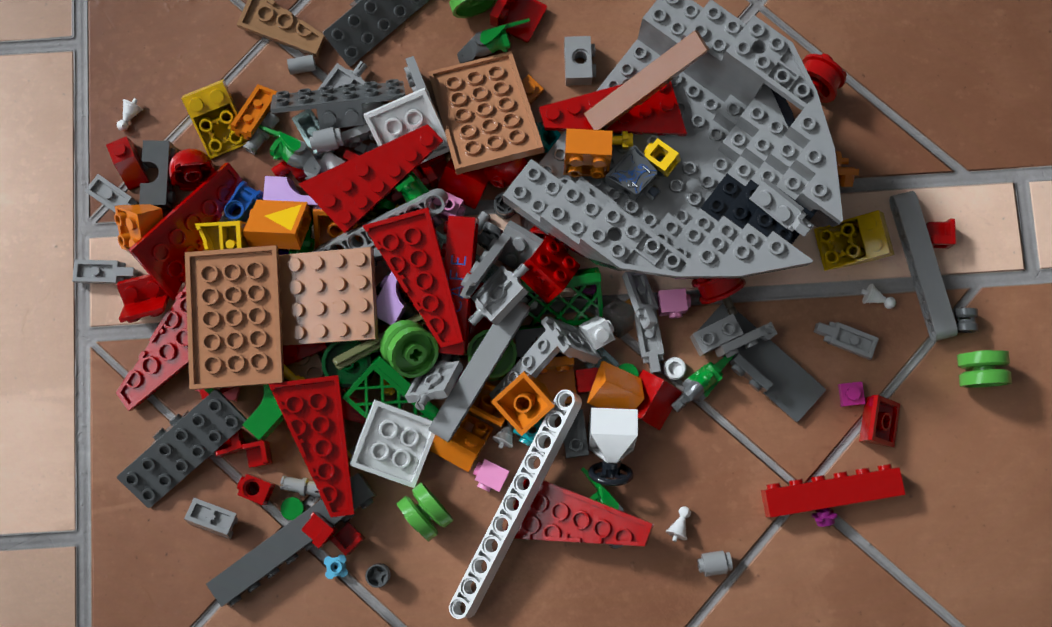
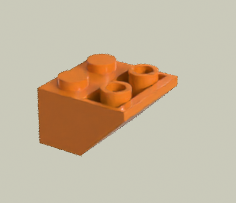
[563,129,613,179]
[114,204,163,251]
[429,413,494,472]

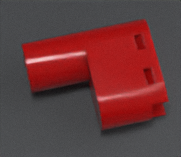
[271,160,307,182]

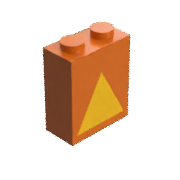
[243,200,312,250]

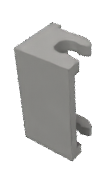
[184,498,238,539]

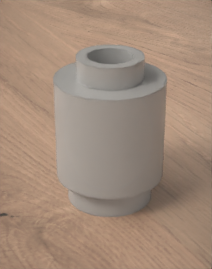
[309,127,344,154]
[697,550,733,577]

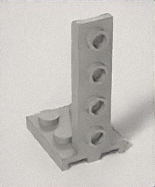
[342,56,431,148]
[460,220,543,299]
[489,316,601,400]

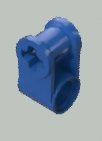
[224,181,263,222]

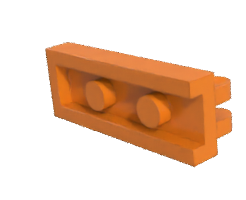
[231,84,277,140]

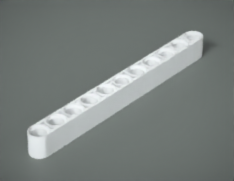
[449,390,582,619]

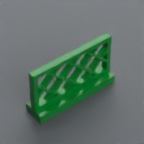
[519,267,604,330]
[342,355,439,421]

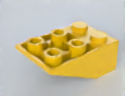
[181,79,248,159]
[814,210,895,271]

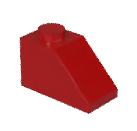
[106,136,150,191]

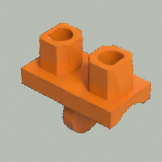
[835,151,859,187]

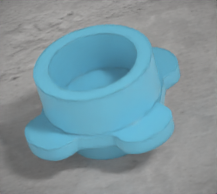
[324,554,348,579]

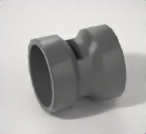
[494,193,515,219]
[477,222,503,251]
[955,308,978,333]
[365,563,391,588]

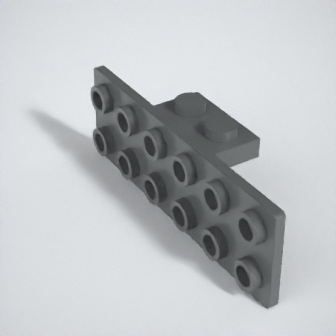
[323,0,429,66]
[270,79,405,130]
[697,303,826,422]
[117,389,247,508]

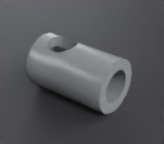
[287,54,316,75]

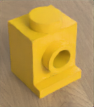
[644,138,681,177]

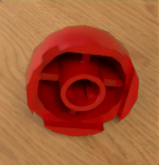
[169,148,215,191]
[483,157,528,188]

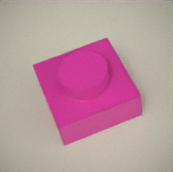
[838,382,865,407]

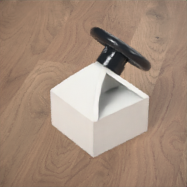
[588,408,638,486]

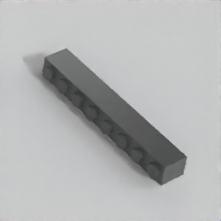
[206,473,376,607]

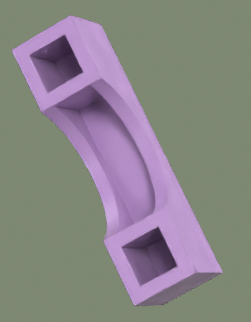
[263,176,321,211]
[376,271,407,325]

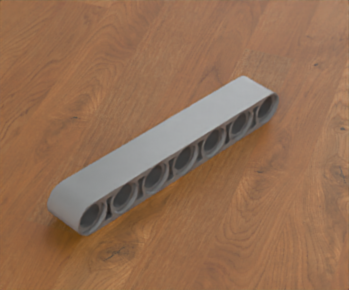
[313,188,449,252]
[889,191,958,341]
[428,301,531,442]

